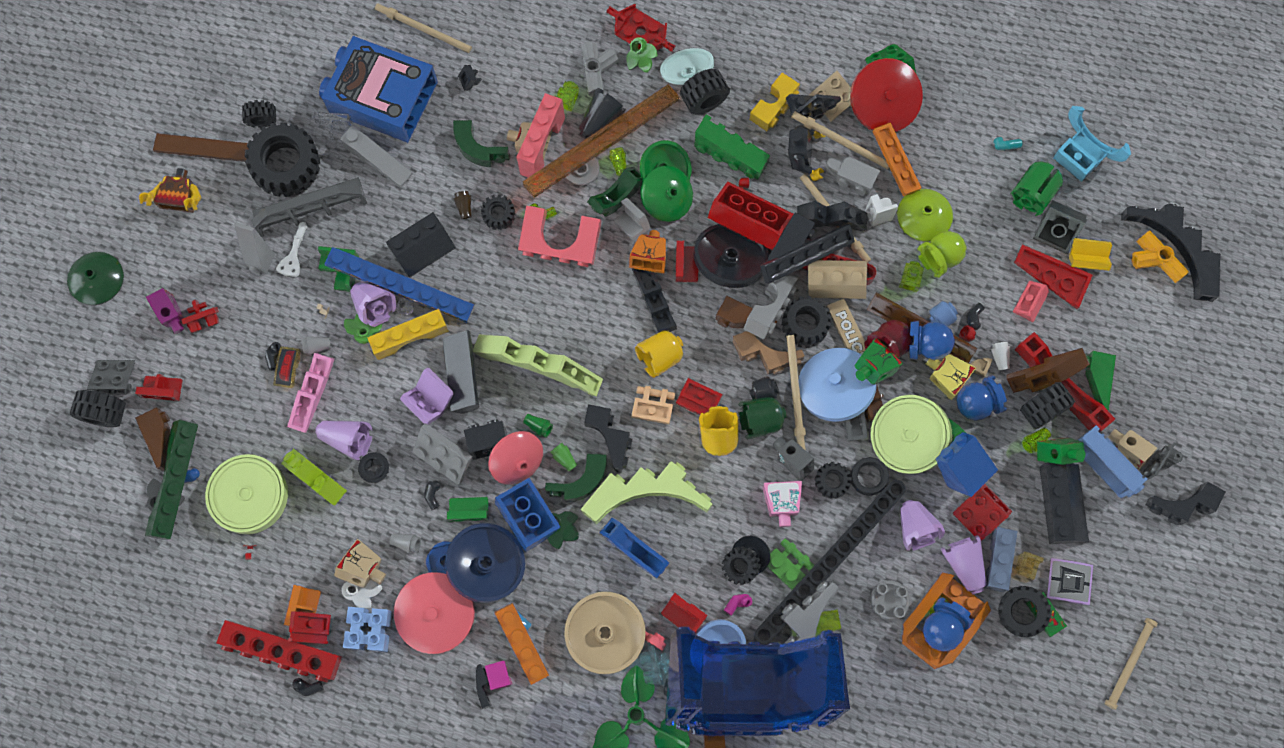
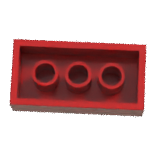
[707,181,794,250]

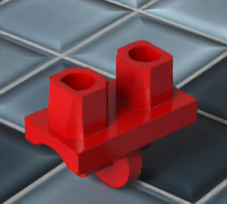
[181,299,219,333]

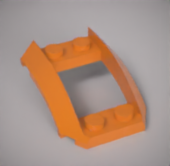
[902,572,991,669]

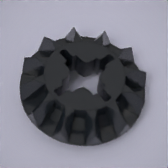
[358,452,390,483]

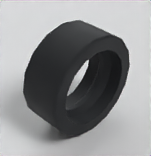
[850,457,889,496]

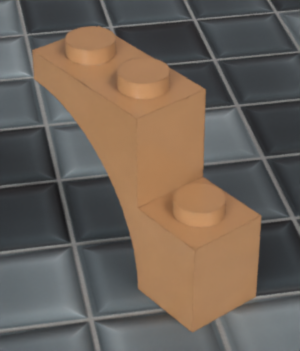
[732,331,804,375]

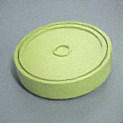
[871,395,952,474]
[205,454,288,535]

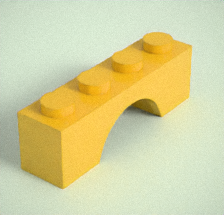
[367,309,449,360]

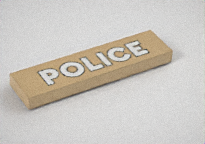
[826,299,865,355]

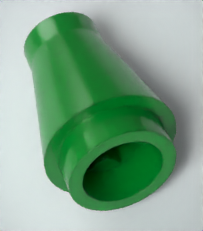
[523,414,553,438]

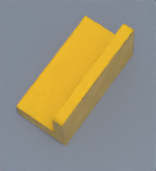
[1069,238,1112,271]

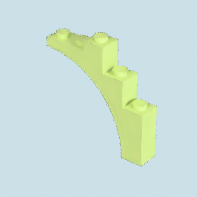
[581,461,712,524]

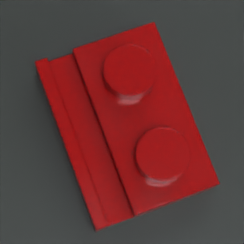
[676,378,723,415]
[288,611,331,644]

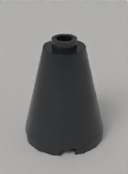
[578,88,626,141]

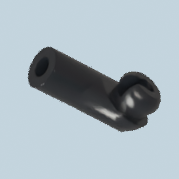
[966,303,985,331]
[265,342,282,371]
[292,678,324,696]

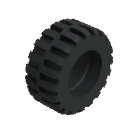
[245,122,320,197]

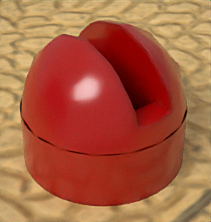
[959,325,976,342]

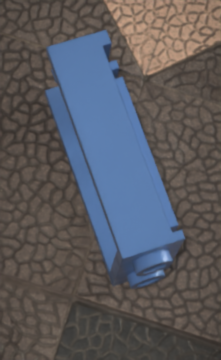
[1078,425,1148,498]

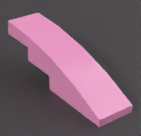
[287,353,334,433]

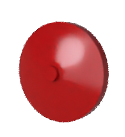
[850,58,923,132]

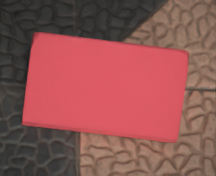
[1013,281,1049,322]

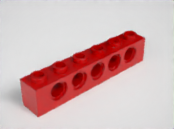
[216,620,342,683]

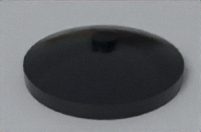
[693,224,769,288]

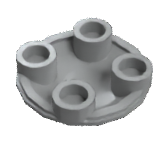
[870,580,910,621]

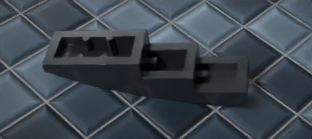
[631,268,677,333]

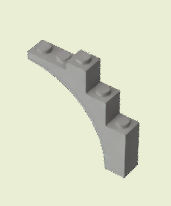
[780,580,838,720]

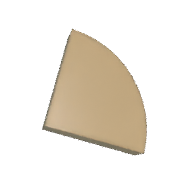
[970,358,993,377]

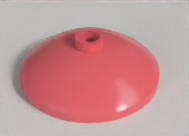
[488,431,543,485]

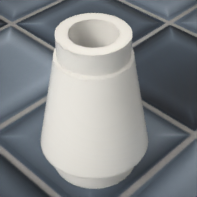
[991,342,1010,371]

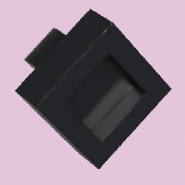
[458,65,482,91]

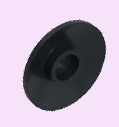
[732,535,771,574]

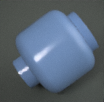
[928,301,958,327]

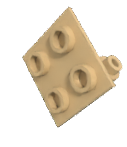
[809,71,852,122]

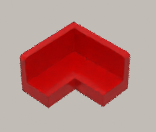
[661,593,708,638]

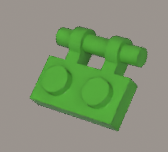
[767,538,814,590]

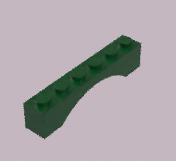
[145,420,199,540]

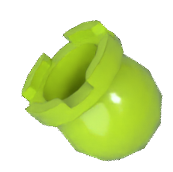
[917,231,967,278]

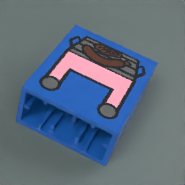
[319,36,438,143]

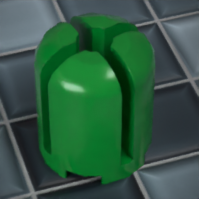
[1010,161,1063,216]

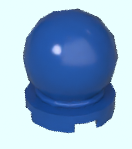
[910,321,955,360]
[956,375,1007,421]
[923,598,974,651]

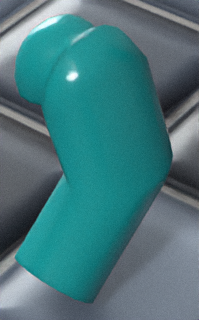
[993,137,1023,150]

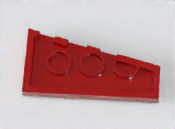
[1014,244,1093,309]

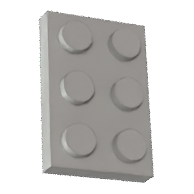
[412,423,473,485]

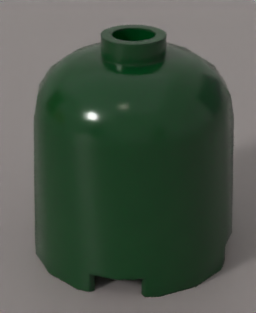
[738,397,787,440]

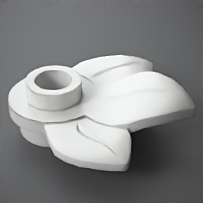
[342,580,382,609]

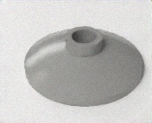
[563,152,600,185]

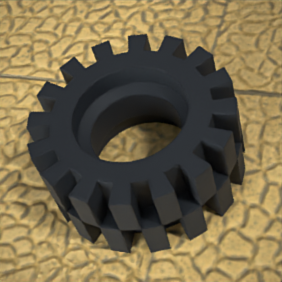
[242,100,277,128]
[481,194,515,230]
[815,462,851,499]
[722,546,761,585]

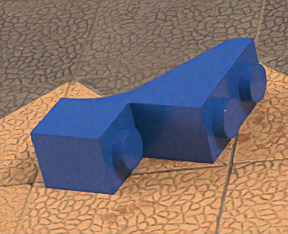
[599,518,669,579]

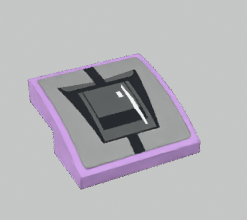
[1047,558,1093,605]

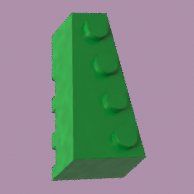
[694,114,770,180]

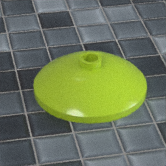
[897,189,953,241]

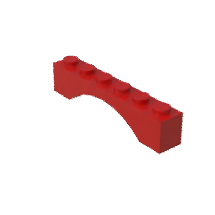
[1014,332,1115,433]

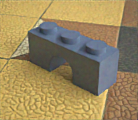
[984,527,1018,592]

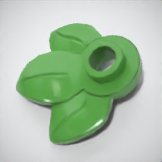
[626,37,658,73]
[344,314,382,344]

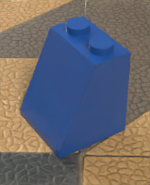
[936,432,998,497]

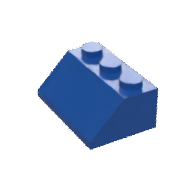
[495,478,560,553]

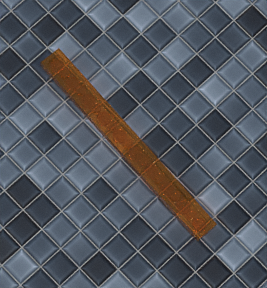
[523,84,680,198]

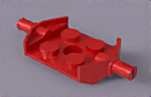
[606,4,676,52]

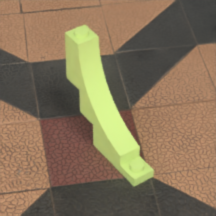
[473,334,603,396]

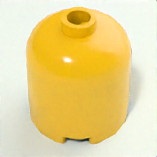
[635,331,683,378]
[699,406,739,456]

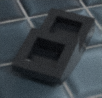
[476,664,492,709]

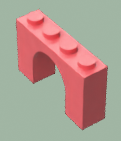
[516,93,565,181]
[518,205,602,267]

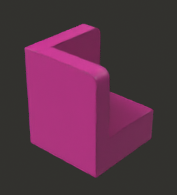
[485,661,512,690]

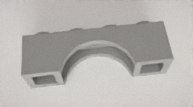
[744,274,798,339]

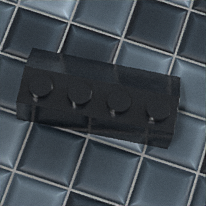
[1040,462,1089,544]

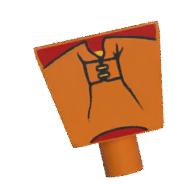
[629,230,666,273]

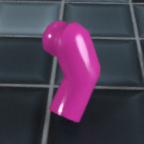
[723,594,753,616]

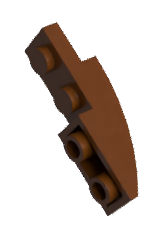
[1006,347,1089,393]

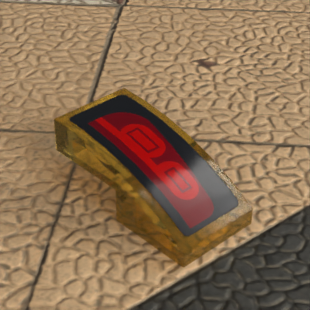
[273,346,301,388]

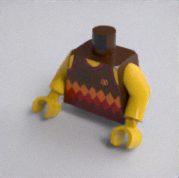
[139,168,202,213]

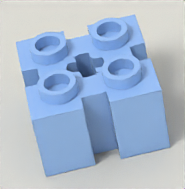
[343,607,392,652]

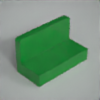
[447,497,489,522]

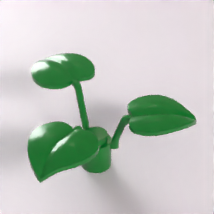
[593,665,690,748]

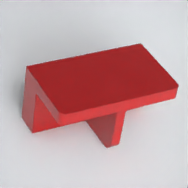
[135,374,183,401]

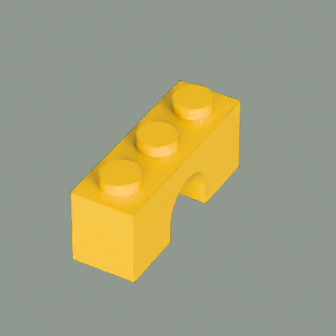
[749,72,800,131]

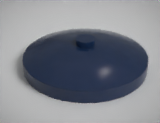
[445,523,525,603]

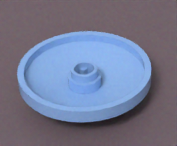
[799,348,876,422]

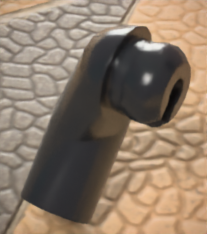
[424,480,440,511]

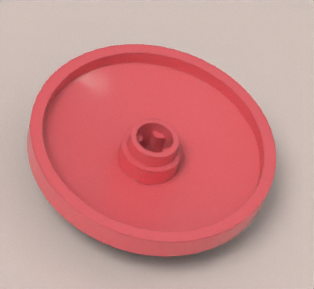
[394,572,475,654]

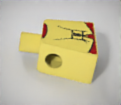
[926,354,976,400]

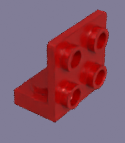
[953,484,1012,541]

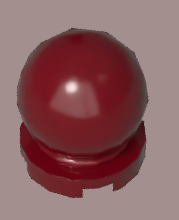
[864,320,913,359]

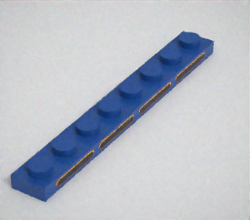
[325,247,474,323]

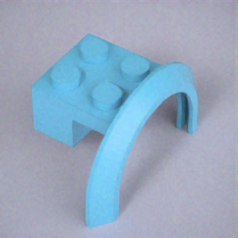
[1053,106,1131,182]

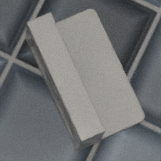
[614,198,651,240]

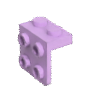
[400,368,453,425]

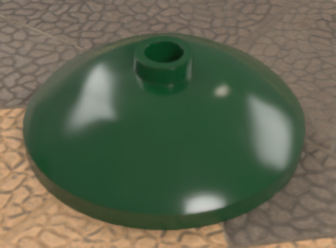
[67,252,124,305]

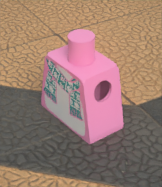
[763,481,802,527]

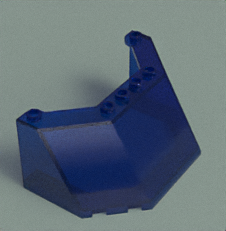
[665,627,850,736]

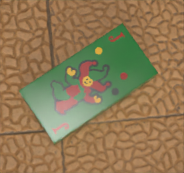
[1026,592,1067,637]

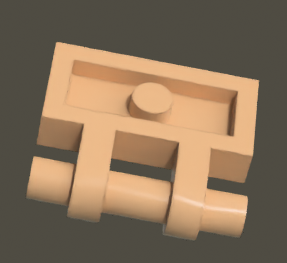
[631,386,675,424]

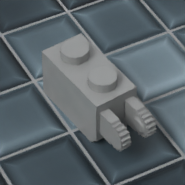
[825,157,880,196]

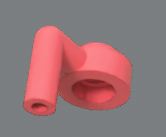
[645,631,667,651]

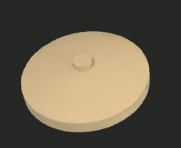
[565,592,646,674]

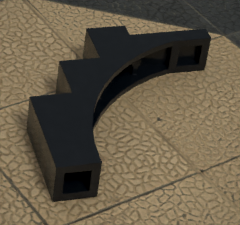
[1121,204,1221,302]

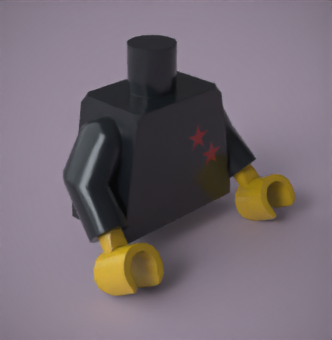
[788,125,826,181]

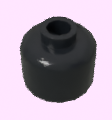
[749,376,779,399]

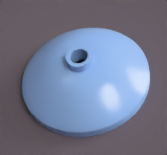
[689,619,746,680]

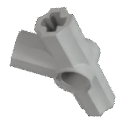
[581,41,619,96]

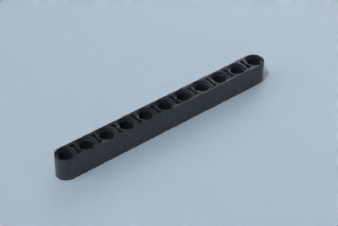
[754,480,906,645]

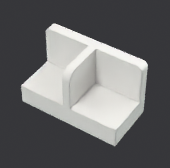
[865,194,898,227]

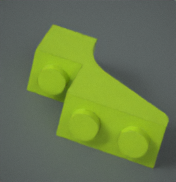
[281,448,347,506]

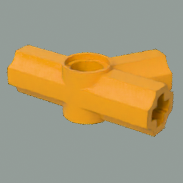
[1132,230,1189,283]

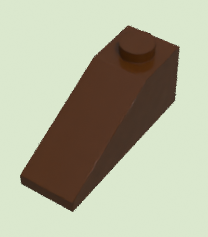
[715,296,778,329]
[135,407,170,472]

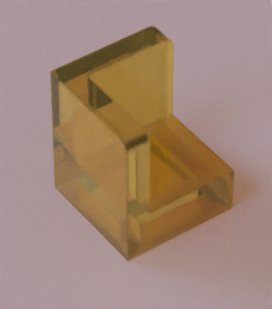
[1014,552,1044,580]

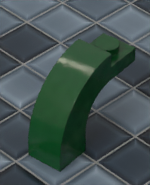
[453,120,510,167]
[587,166,643,217]
[545,454,607,502]

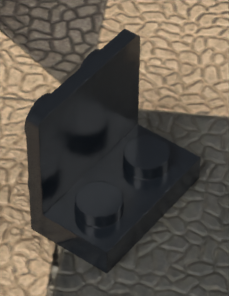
[786,94,841,120]

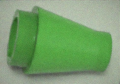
[550,443,578,472]

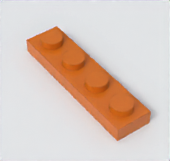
[872,123,922,197]
[495,603,549,685]

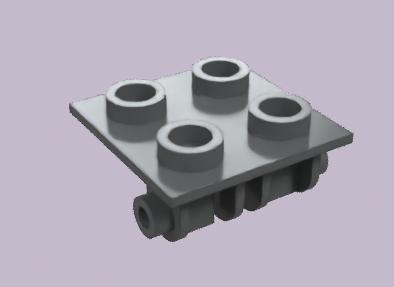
[87,360,135,394]
[1142,442,1183,481]

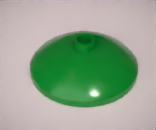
[640,140,692,195]
[641,166,693,222]

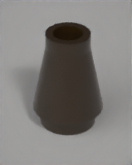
[453,191,472,219]

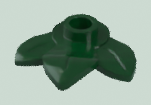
[547,511,579,549]

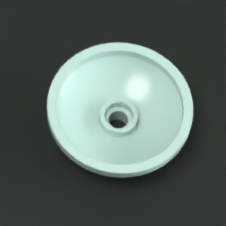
[660,48,714,85]

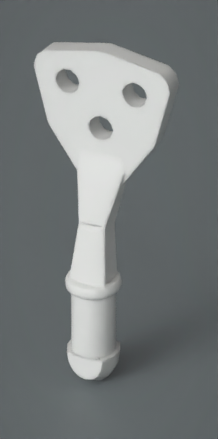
[276,222,307,277]

